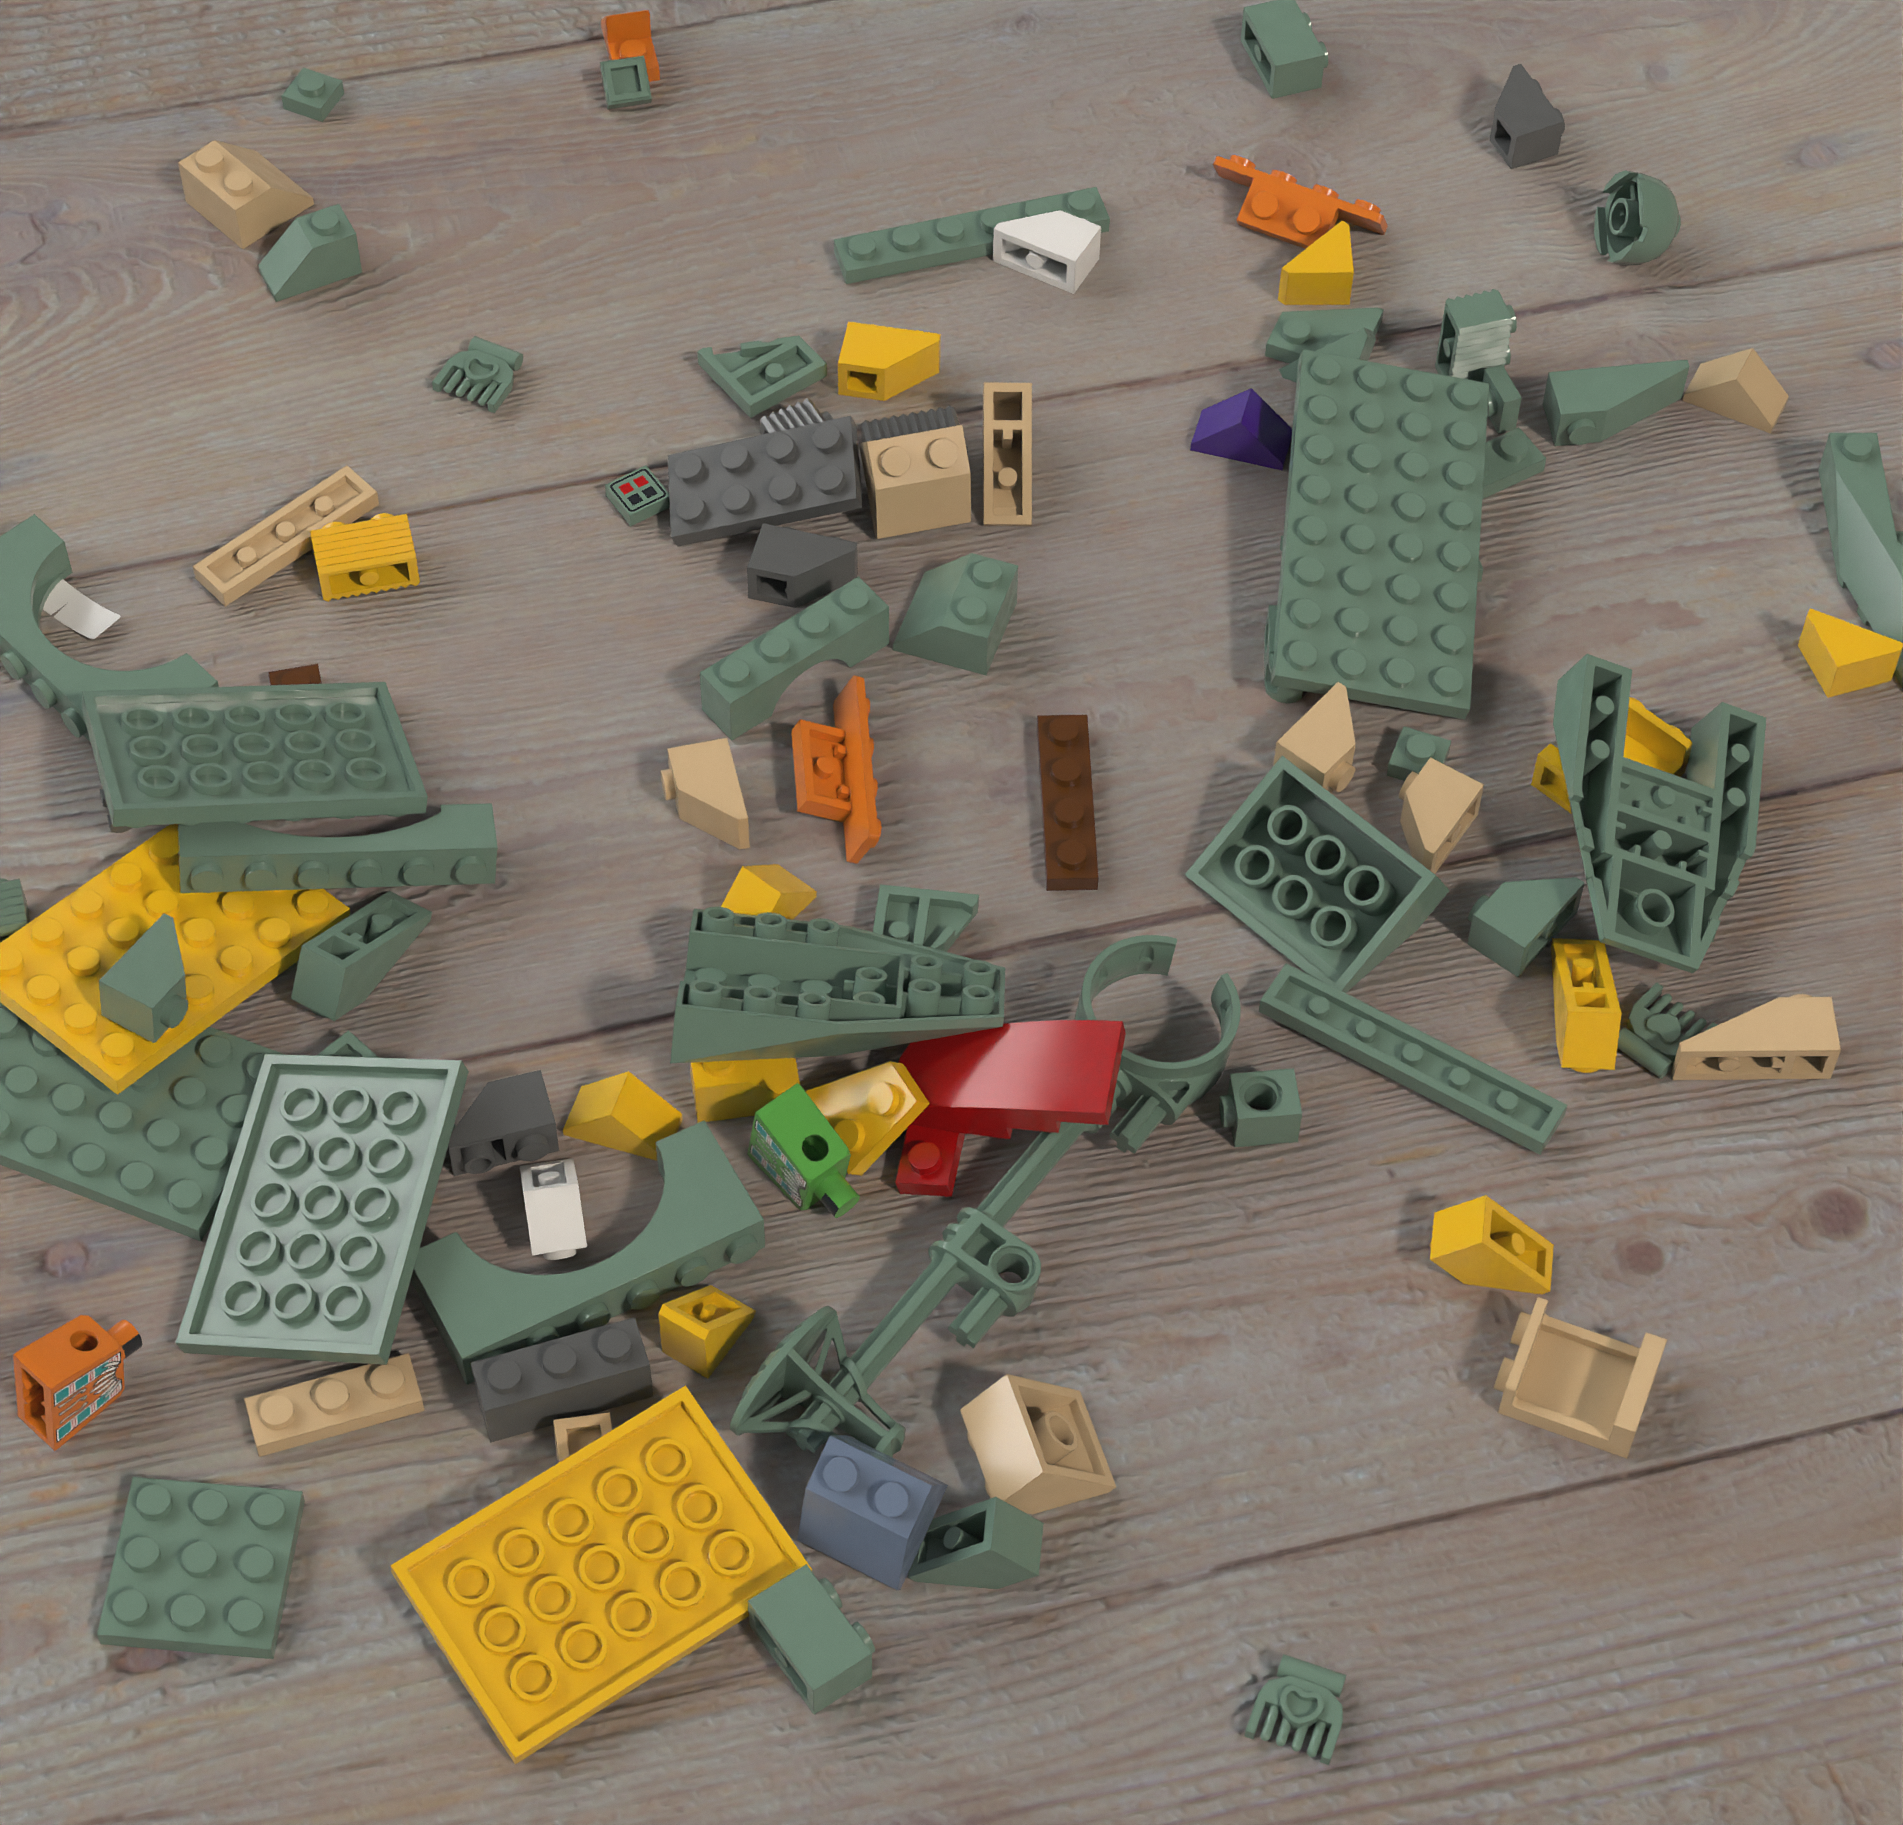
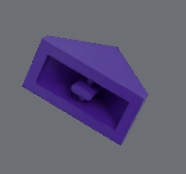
[1190,388,1292,471]

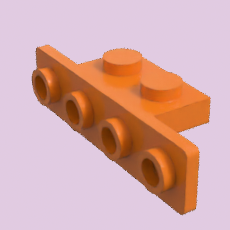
[1213,155,1388,249]
[791,675,882,864]

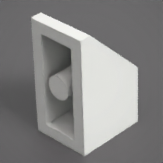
[993,210,1101,294]
[520,1158,587,1260]

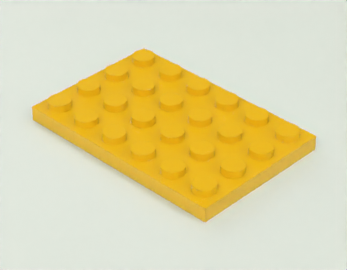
[0,824,350,1095]
[390,1385,812,1764]

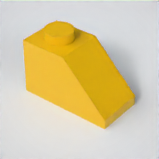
[690,1058,800,1123]
[1430,1195,1554,1295]

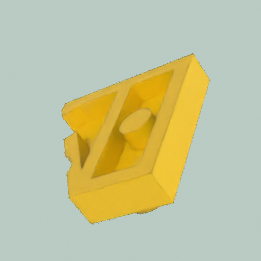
[805,1061,930,1176]

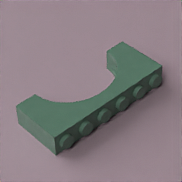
[0,514,219,741]
[411,1120,765,1385]

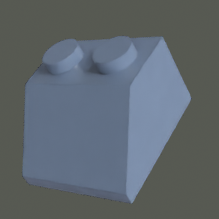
[797,1435,948,1590]

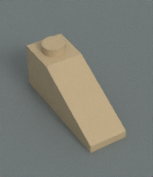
[983,382,1032,526]
[1671,994,1841,1080]

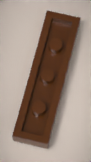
[1037,715,1099,891]

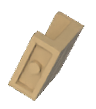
[1494,1297,1667,1459]

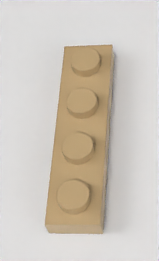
[193,465,379,607]

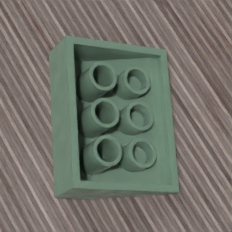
[1185,756,1450,993]

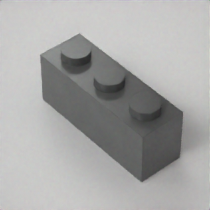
[471,1317,653,1443]

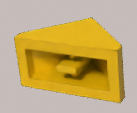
[1278,221,1354,305]
[1798,608,1903,698]
[721,864,817,920]
[563,1071,683,1161]
[658,1285,756,1379]

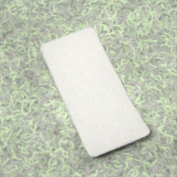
[43,579,121,639]

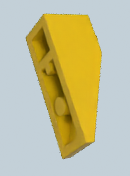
[1551,938,1622,1073]

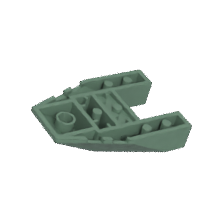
[1818,433,1903,688]
[1553,654,1766,973]

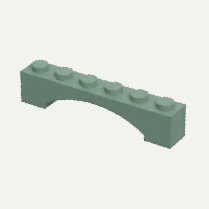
[178,803,498,893]

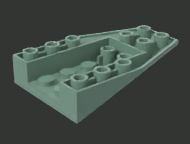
[670,907,1005,1064]

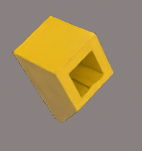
[838,321,941,401]

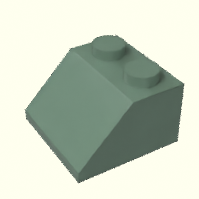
[893,553,1018,676]

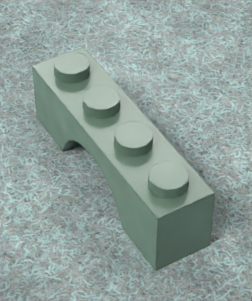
[700,576,889,741]

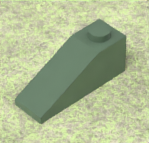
[1543,360,1690,446]
[291,891,432,1021]

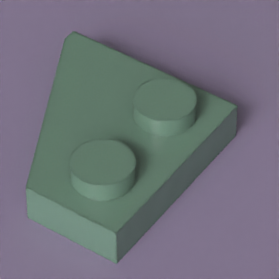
[1265,307,1384,364]
[697,335,827,418]
[873,884,979,952]

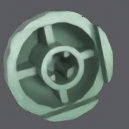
[1594,170,1681,265]

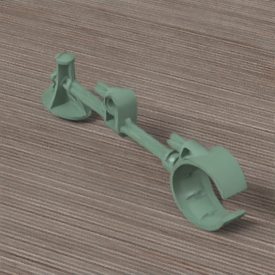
[730,935,1241,1458]

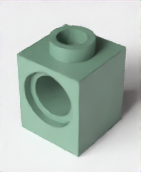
[1219,1068,1302,1148]

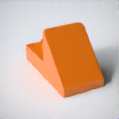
[601,10,660,82]

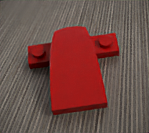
[895,1020,1126,1197]

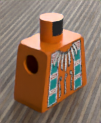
[13,1315,143,1451]

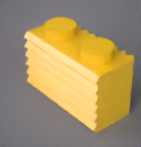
[310,513,420,602]

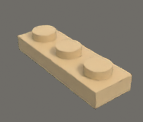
[244,1353,425,1457]

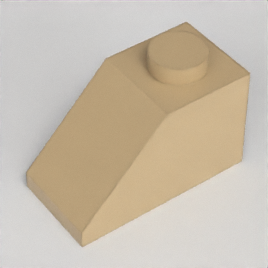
[1273,682,1356,793]
[660,738,750,850]
[1399,757,1484,874]

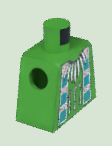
[747,1083,860,1218]

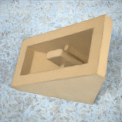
[1683,348,1789,434]

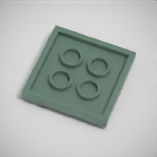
[97,1477,305,1659]

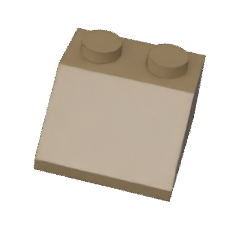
[178,140,314,249]
[859,425,971,539]
[960,1374,1116,1515]

